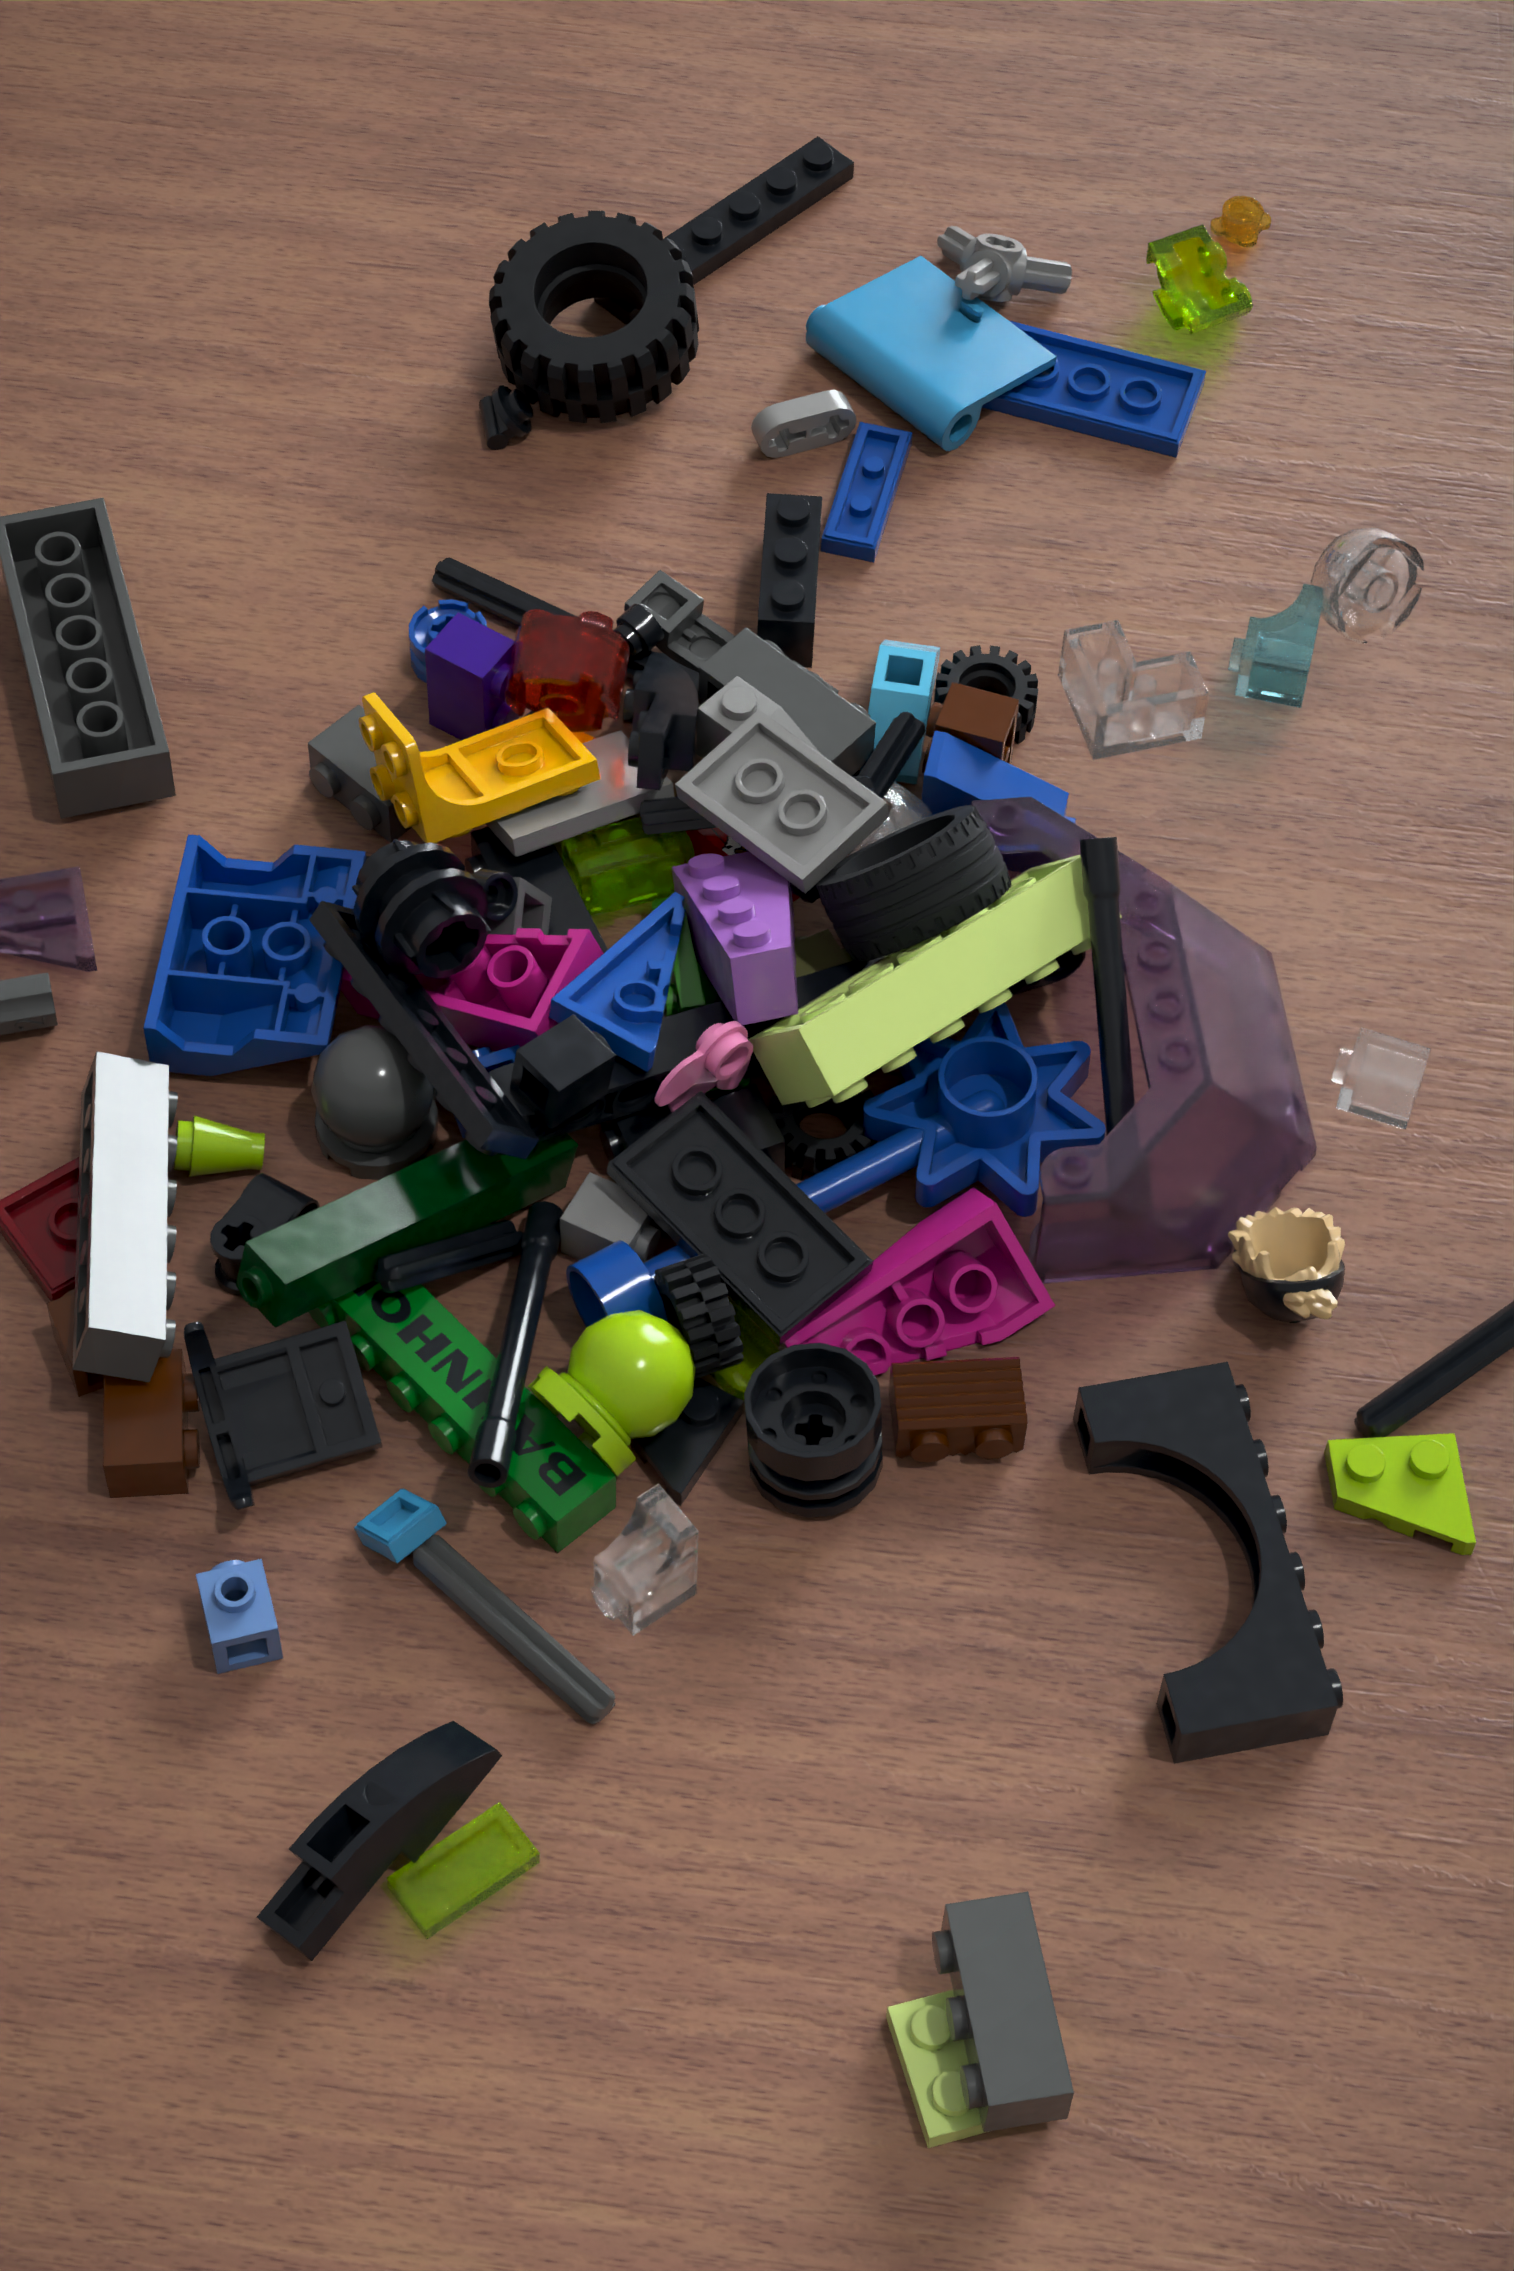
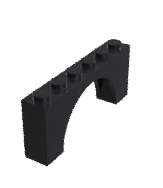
[1073,1362,1343,1764]

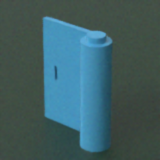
[806,256,1057,451]

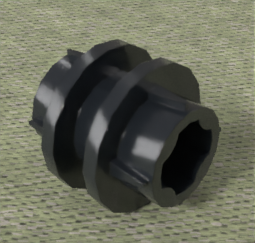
[352,839,491,980]

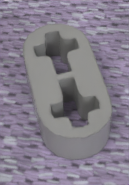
[751,390,857,458]

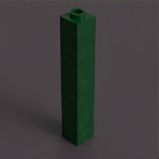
[236,1134,578,1328]

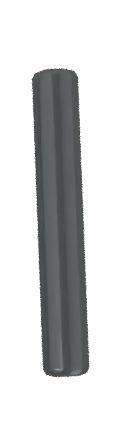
[412,1534,615,1724]

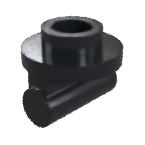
[479,385,533,450]

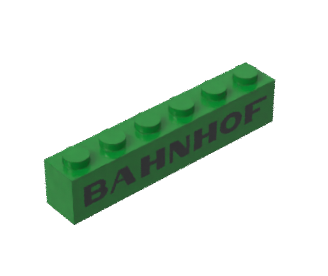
[309,1280,616,1553]

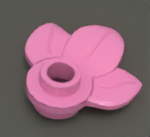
[655,1021,753,1113]

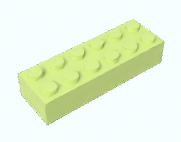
[748,854,1122,1108]

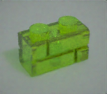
[561,817,695,917]

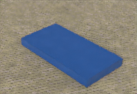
[982,320,1206,458]

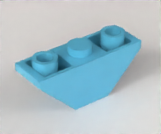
[860,640,941,784]

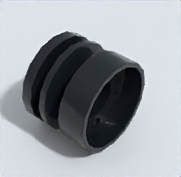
[744,1343,883,1518]

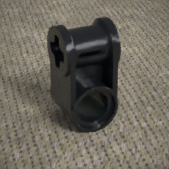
[210,1173,320,1296]

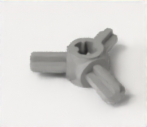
[937,226,1072,302]

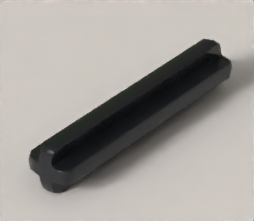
[372,1220,523,1293]

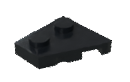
[630,1378,744,1506]

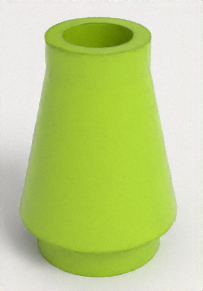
[174,1116,265,1177]

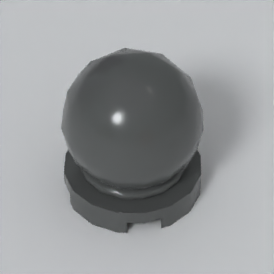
[311,1025,438,1180]

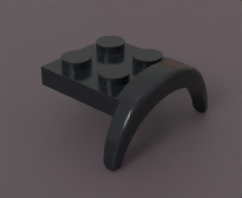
[184,1321,382,1510]

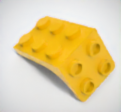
[359,692,600,843]

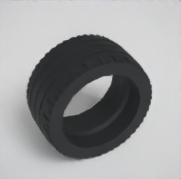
[816,805,1012,962]

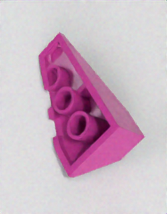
[784,1187,1055,1376]

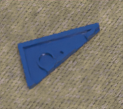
[549,892,686,1072]

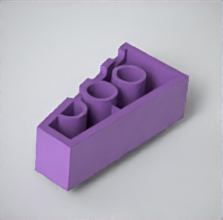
[671,851,798,1025]

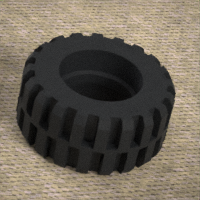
[489,211,699,423]

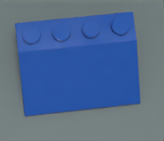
[143,834,366,1076]

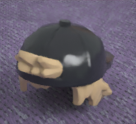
[1228,1207,1345,1323]

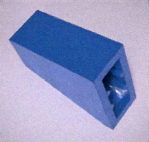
[919,731,1076,869]

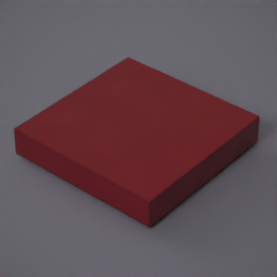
[0,1157,79,1301]

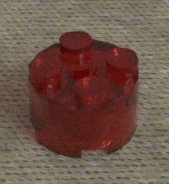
[505,609,630,732]

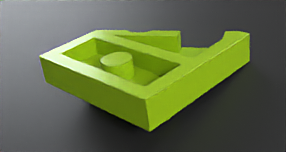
[1324,1433,1476,1555]

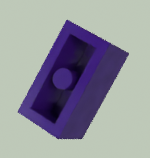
[425,612,521,740]

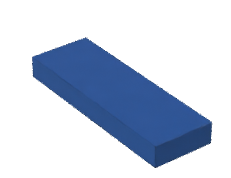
[821,422,912,563]

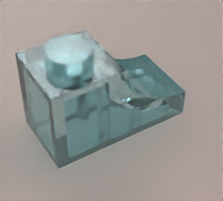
[1228,584,1326,708]

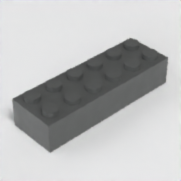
[0,498,176,819]

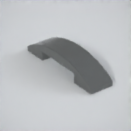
[624,570,839,694]

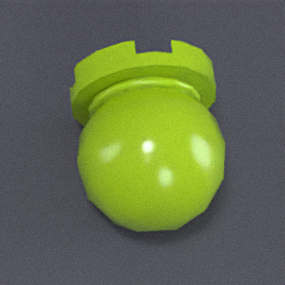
[528,1310,695,1477]

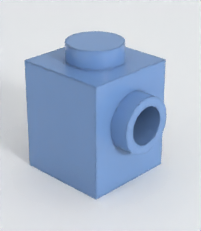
[196,1559,283,1674]

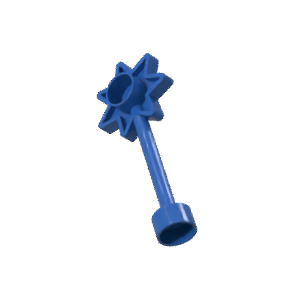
[566,1003,1106,1327]

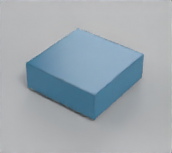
[354,1488,447,1563]

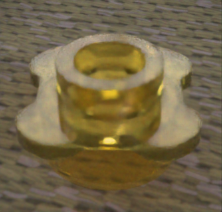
[1210,196,1271,247]

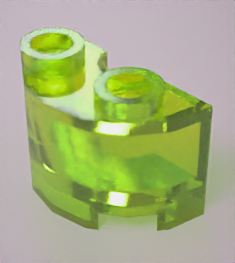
[1146,224,1253,334]

